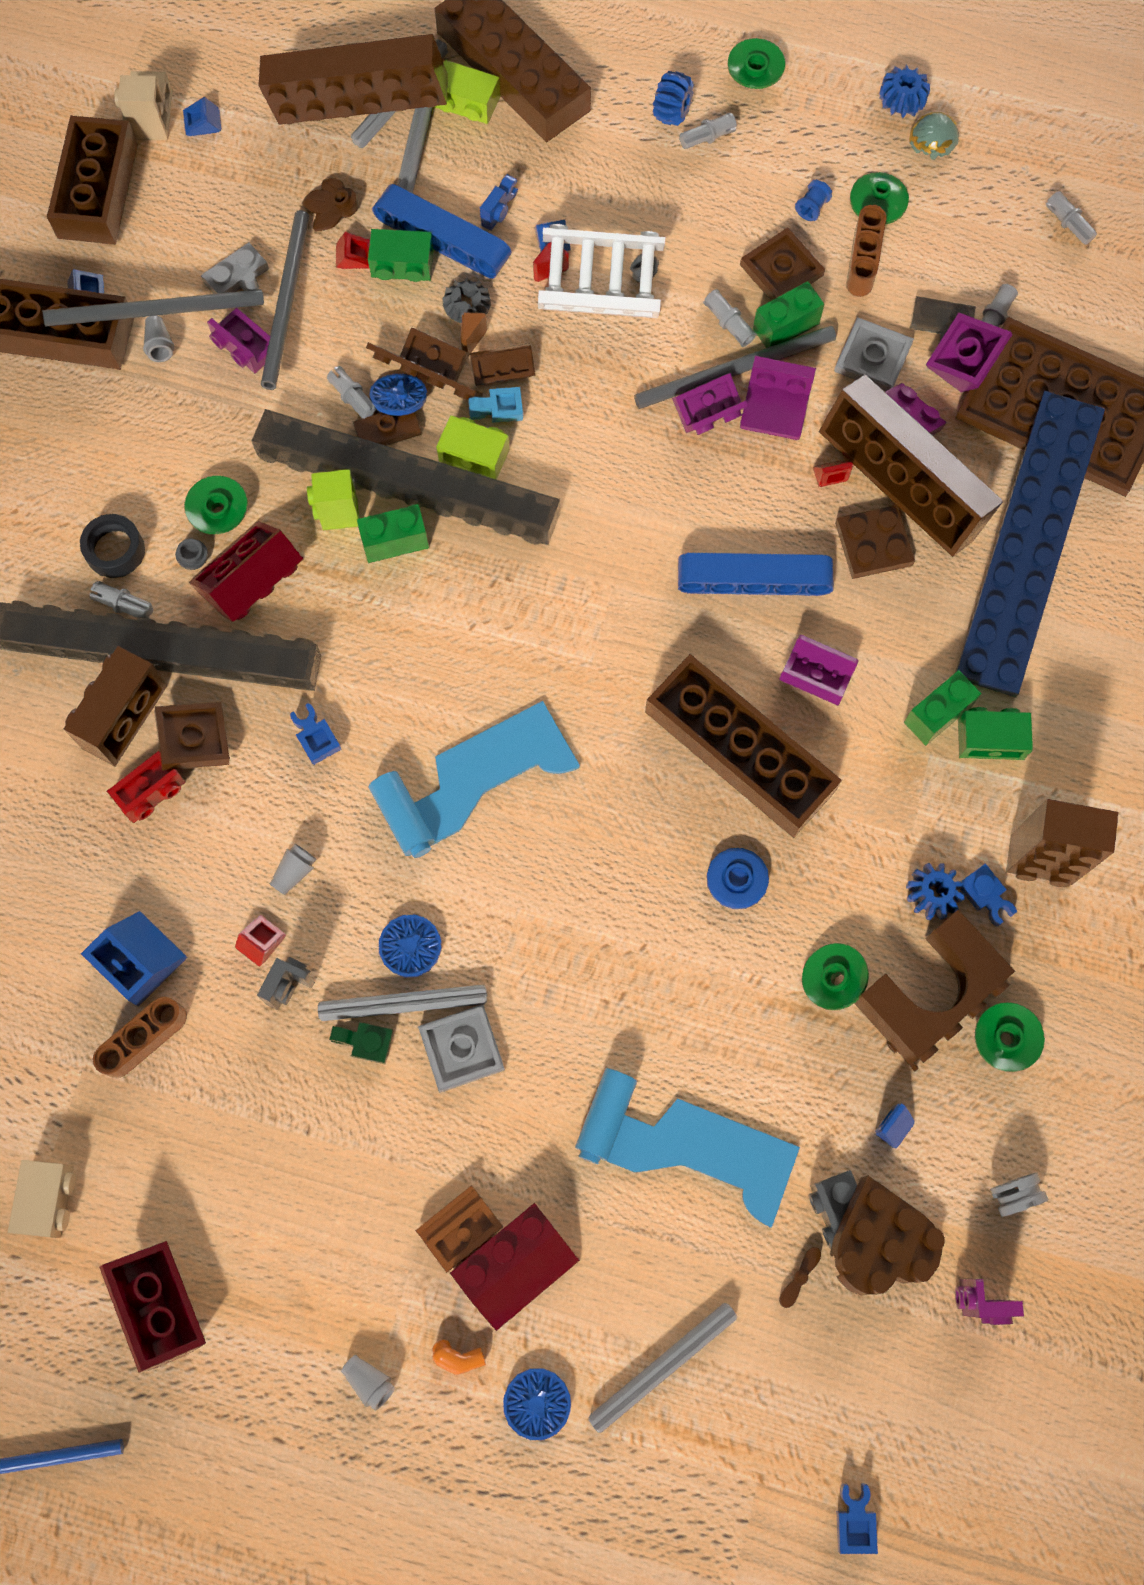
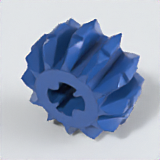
[879,64,930,119]
[653,71,694,126]
[906,863,965,920]

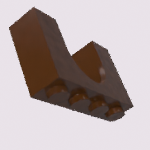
[854,910,1015,1065]

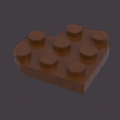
[830,1175,945,1296]

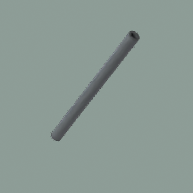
[261,210,309,390]
[42,289,264,327]
[634,326,836,409]

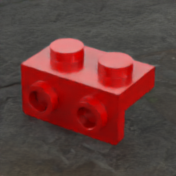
[106,751,186,823]

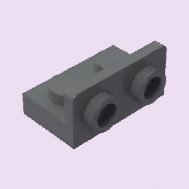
[257,957,315,1010]
[808,1170,857,1249]

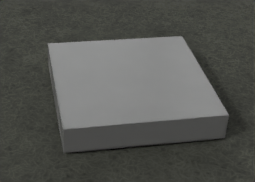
[834,317,914,391]
[418,1004,505,1093]

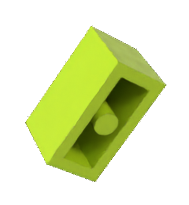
[434,60,500,124]
[436,415,510,481]
[307,469,360,531]

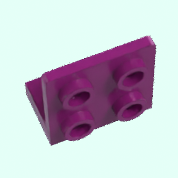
[740,356,816,440]

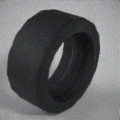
[79,514,145,578]

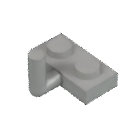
[201,242,269,294]

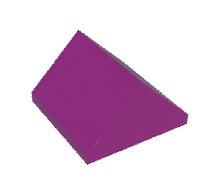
[926,313,1012,392]

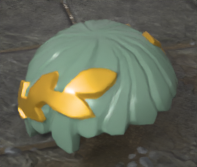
[909,112,959,160]

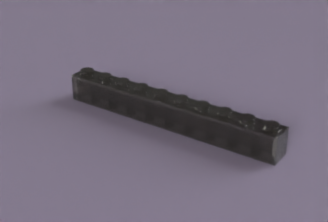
[251,409,560,545]
[0,601,322,691]

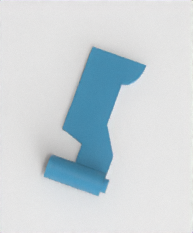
[368,701,580,858]
[575,1068,800,1228]

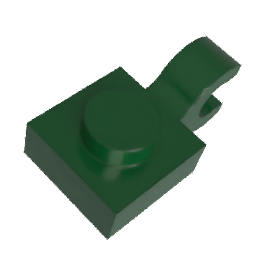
[329,1022,394,1065]

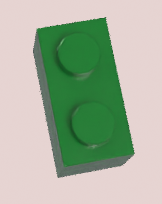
[368,229,434,282]
[753,281,825,348]
[356,504,429,563]
[904,670,982,746]
[958,707,1033,760]

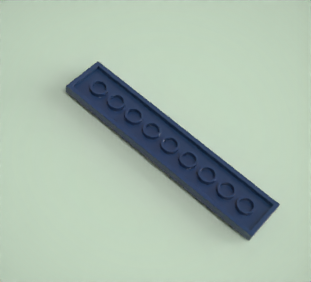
[955,391,1105,698]

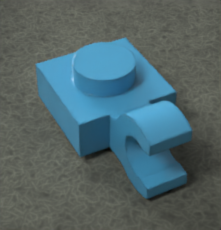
[469,387,523,423]

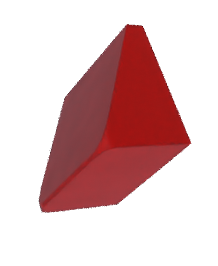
[336,232,370,269]
[533,242,569,282]
[813,460,853,487]
[235,915,286,967]

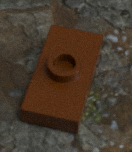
[470,343,536,386]
[353,412,422,453]

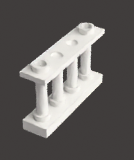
[538,224,665,318]

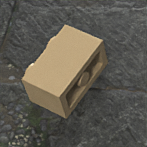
[8,1160,76,1238]

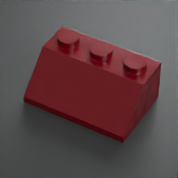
[188,521,303,622]
[450,1202,580,1331]
[99,1241,206,1373]

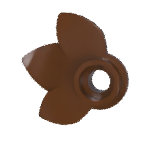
[302,178,358,231]

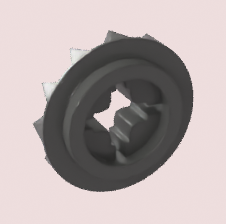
[442,278,491,323]

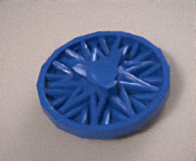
[369,374,427,416]
[706,848,769,909]
[379,914,442,977]
[503,1368,571,1440]

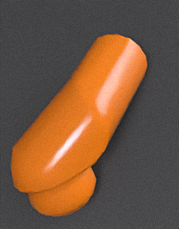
[432,1340,486,1375]

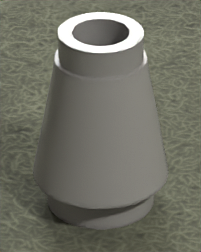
[143,316,174,362]
[269,844,316,895]
[341,1355,395,1411]

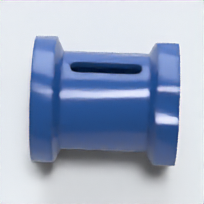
[795,179,832,221]

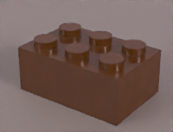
[63,646,167,767]

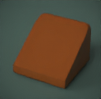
[461,313,487,356]

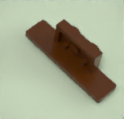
[366,327,483,401]

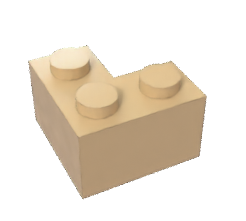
[114,71,172,140]

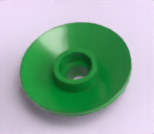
[727,38,785,89]
[850,172,909,224]
[184,476,248,534]
[802,943,869,1010]
[975,1002,1045,1072]

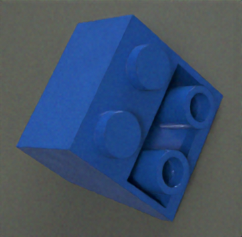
[80,911,188,1007]

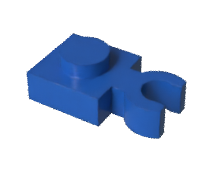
[480,174,518,231]
[290,703,342,765]
[960,863,1017,927]
[836,1483,878,1554]

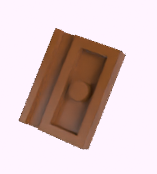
[415,1185,503,1273]

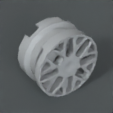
[990,1173,1049,1217]

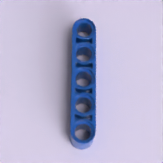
[372,184,512,279]
[678,553,834,596]

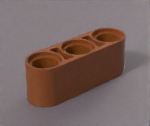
[846,205,886,297]
[93,996,187,1078]

